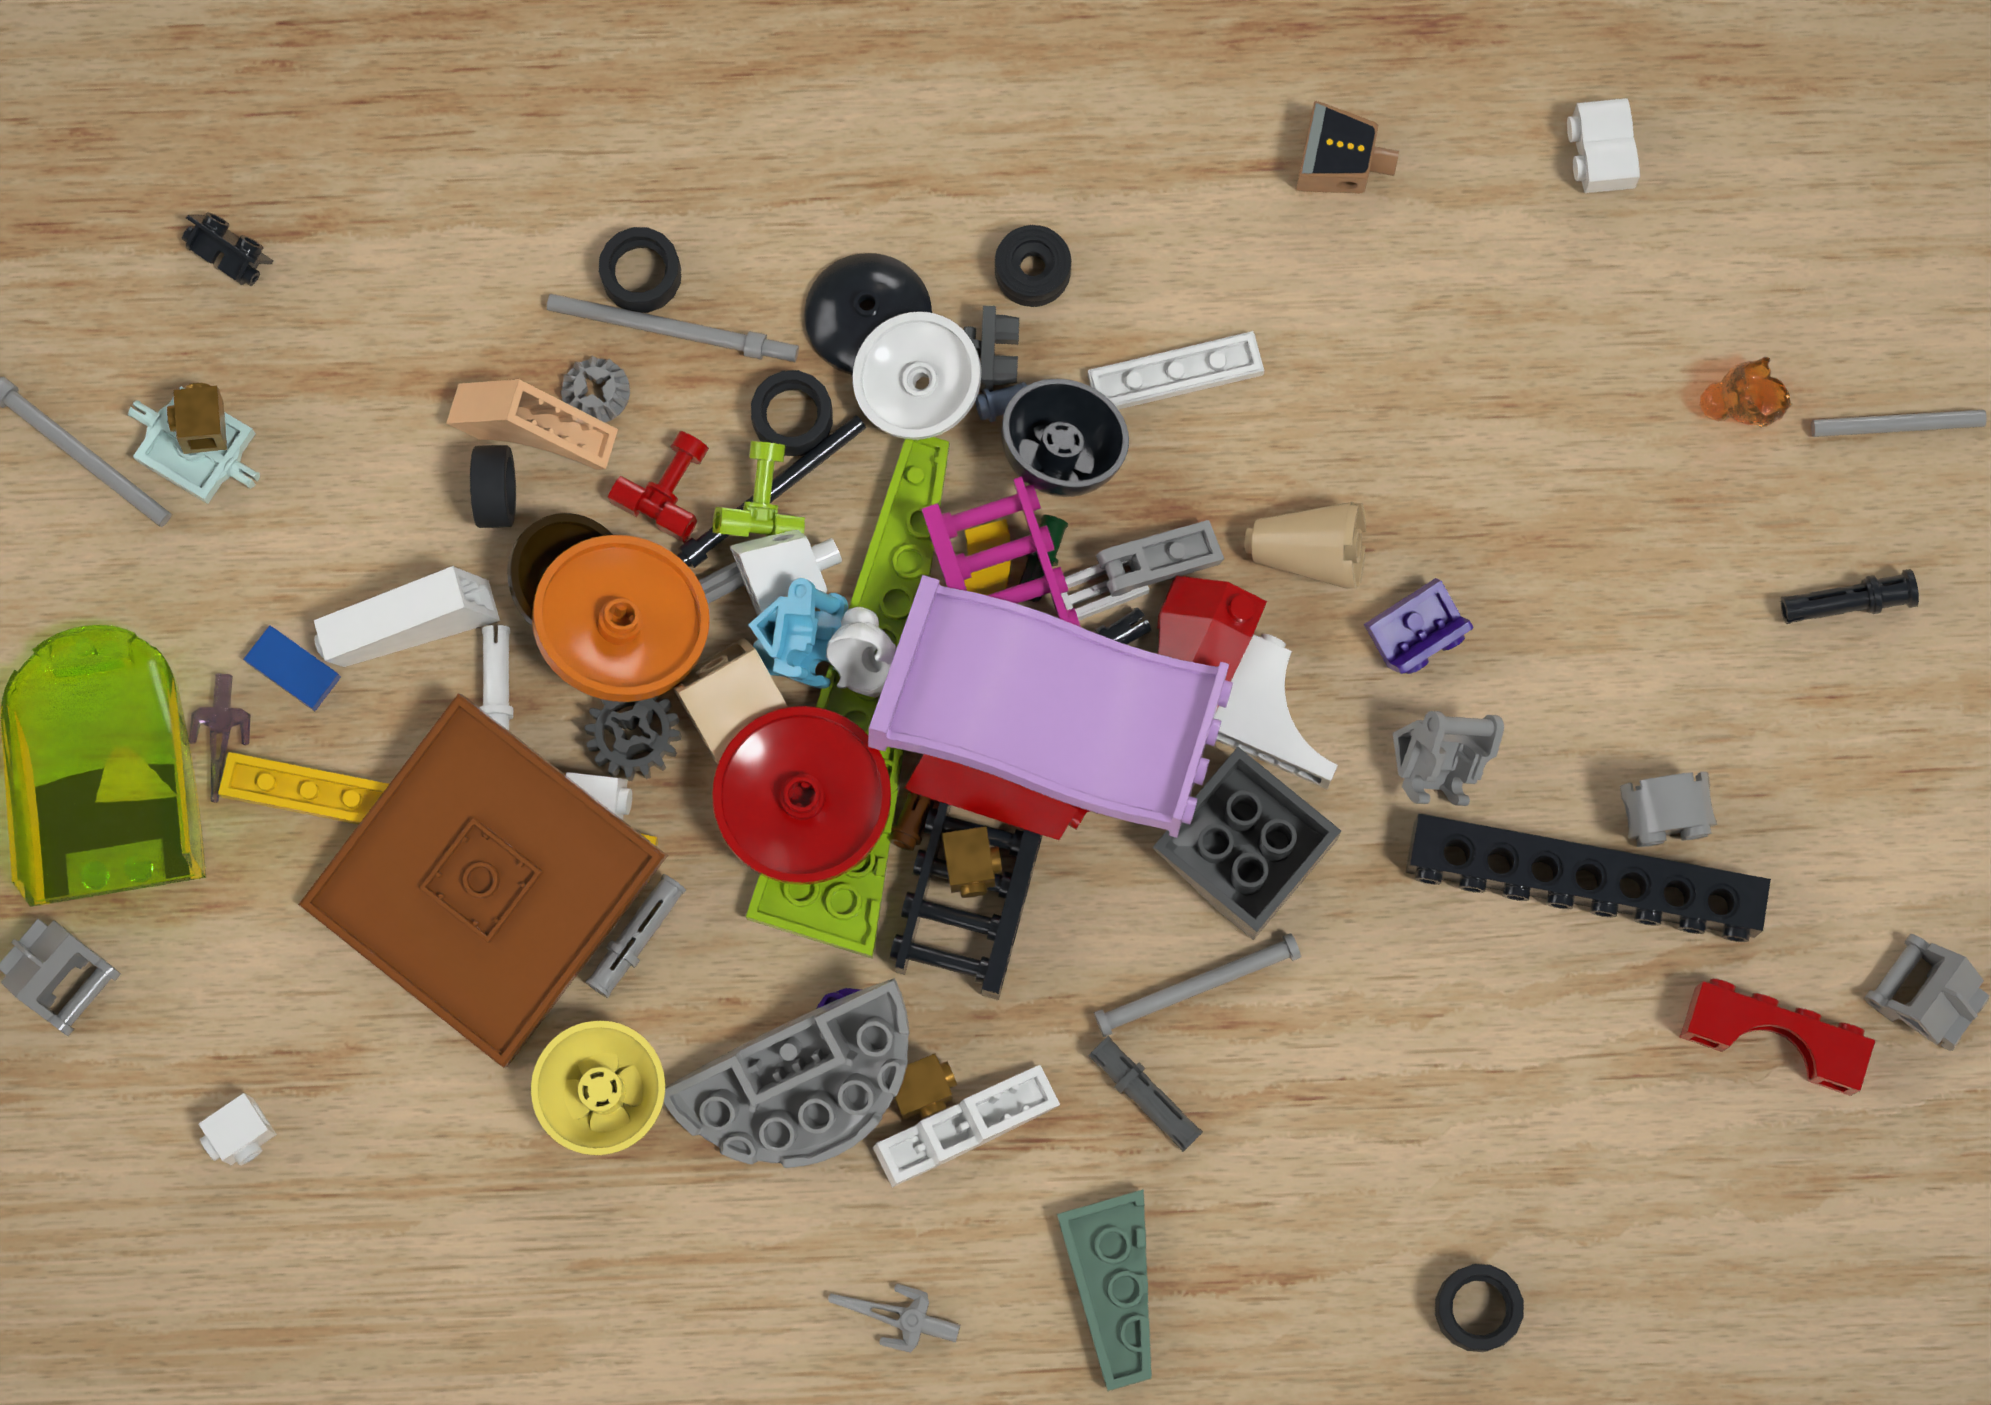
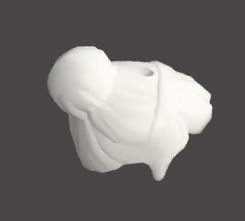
[826,607,897,698]

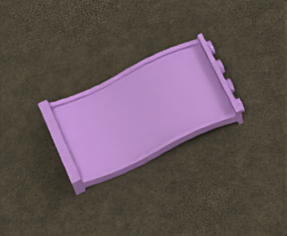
[868,575,1233,838]

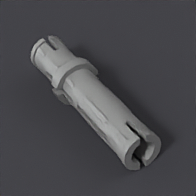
[585,874,686,998]

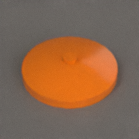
[532,535,710,702]

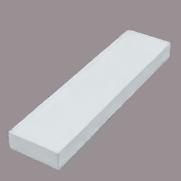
[1088,331,1264,410]

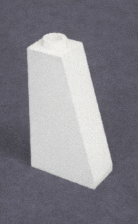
[314,566,500,667]

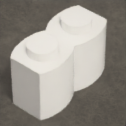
[1567,98,1640,193]

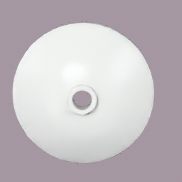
[853,312,981,440]

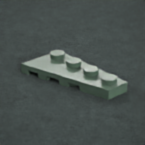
[1057,1189,1152,1392]

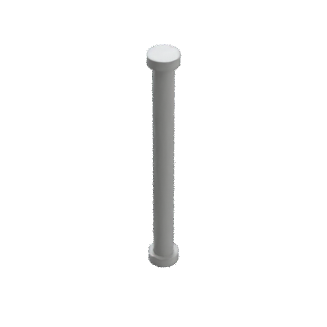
[1094,933,1301,1037]

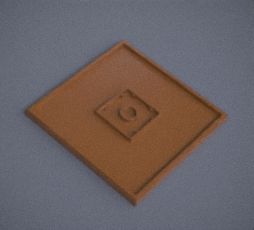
[298,693,668,1068]

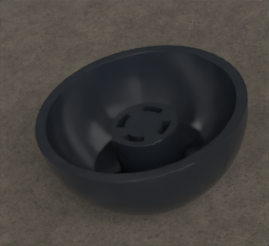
[1001,379,1129,497]

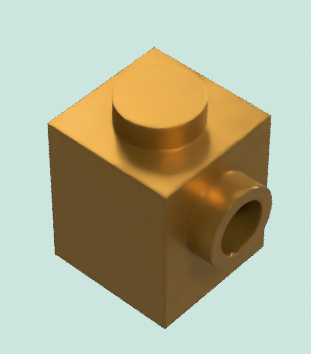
[167,383,227,454]
[942,827,1002,898]
[894,1053,958,1120]

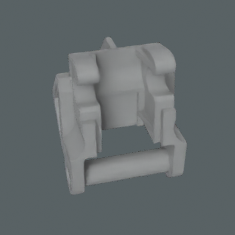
[1393,711,1504,806]
[0,919,121,1036]
[1864,934,1990,1051]

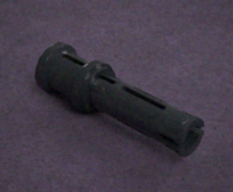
[1781,569,1919,624]

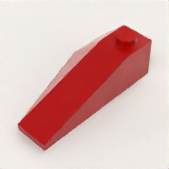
[1156,576,1267,711]

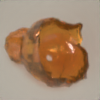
[1699,357,1792,427]

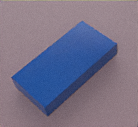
[243,625,341,712]

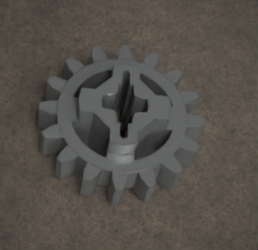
[585,696,682,781]

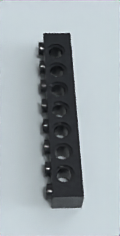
[1405,814,1771,942]

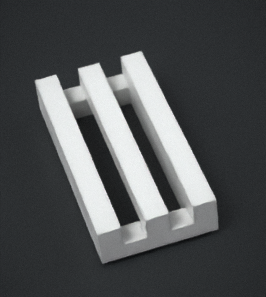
[1061,560,1150,621]

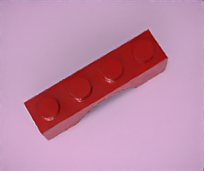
[1680,978,1876,1096]

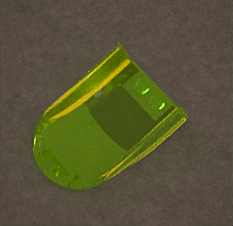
[1,625,206,907]

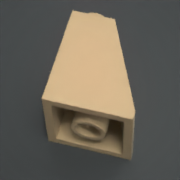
[672,637,788,765]

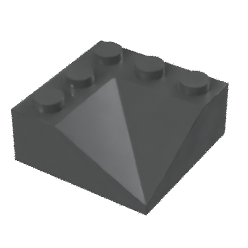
[1153,747,1341,940]

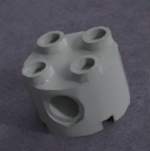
[1620,772,1717,847]

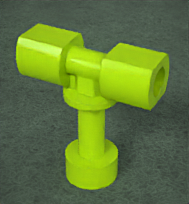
[713,441,805,537]

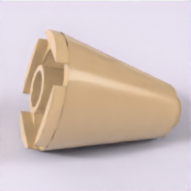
[1245,502,1366,589]

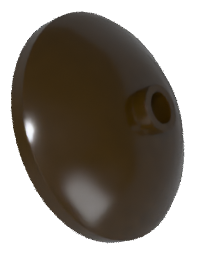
[507,513,613,626]

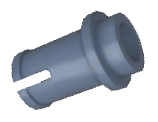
[975,382,1027,422]

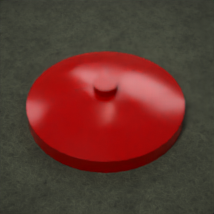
[712,706,891,885]

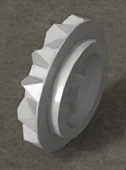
[561,356,630,423]

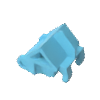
[748,578,848,689]

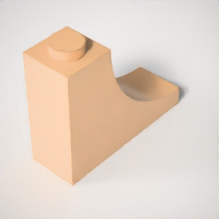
[446,379,618,470]

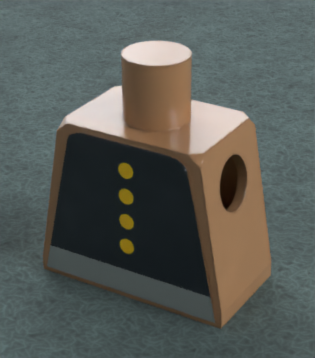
[1296,101,1399,193]

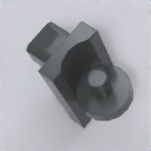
[963,306,1019,393]

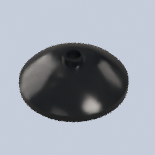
[804,253,932,375]

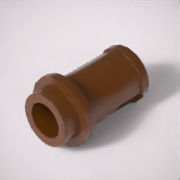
[889,792,934,851]

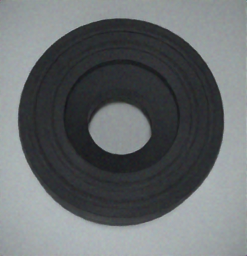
[995,225,1071,307]

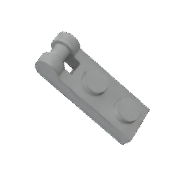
[1096,520,1224,597]

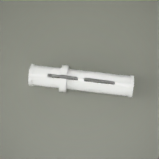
[479,625,513,730]

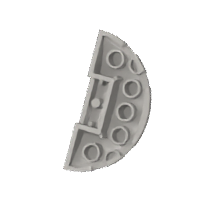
[664,978,910,1168]

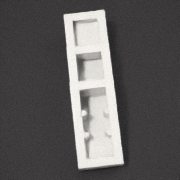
[873,1065,1060,1187]

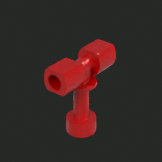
[608,431,709,543]

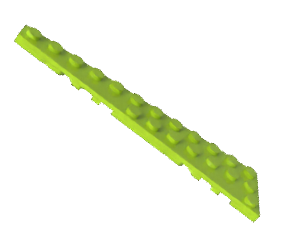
[746,437,950,959]

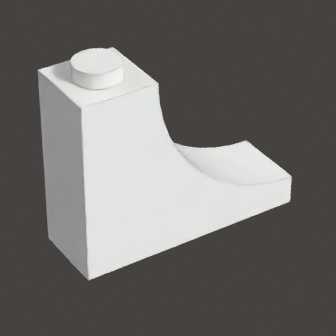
[1214,634,1338,789]

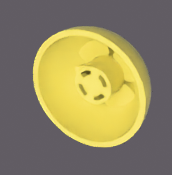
[531,1021,666,1155]

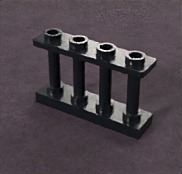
[889,802,1043,1000]

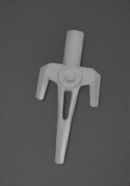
[828,1284,960,1353]

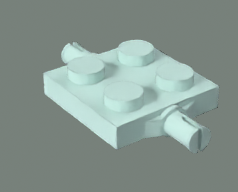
[128,386,260,504]

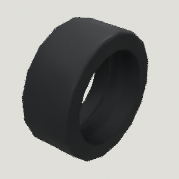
[599,227,682,313]
[751,370,833,456]
[470,445,516,528]
[1435,1264,1524,1352]

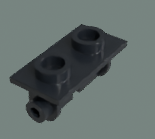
[182,212,274,286]

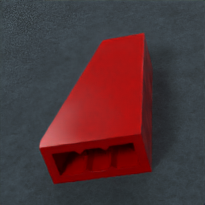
[905,754,1088,840]

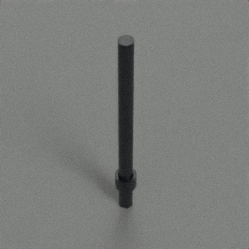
[676,415,866,568]

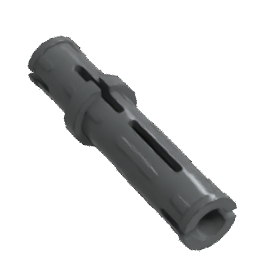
[1088,1036,1203,1152]

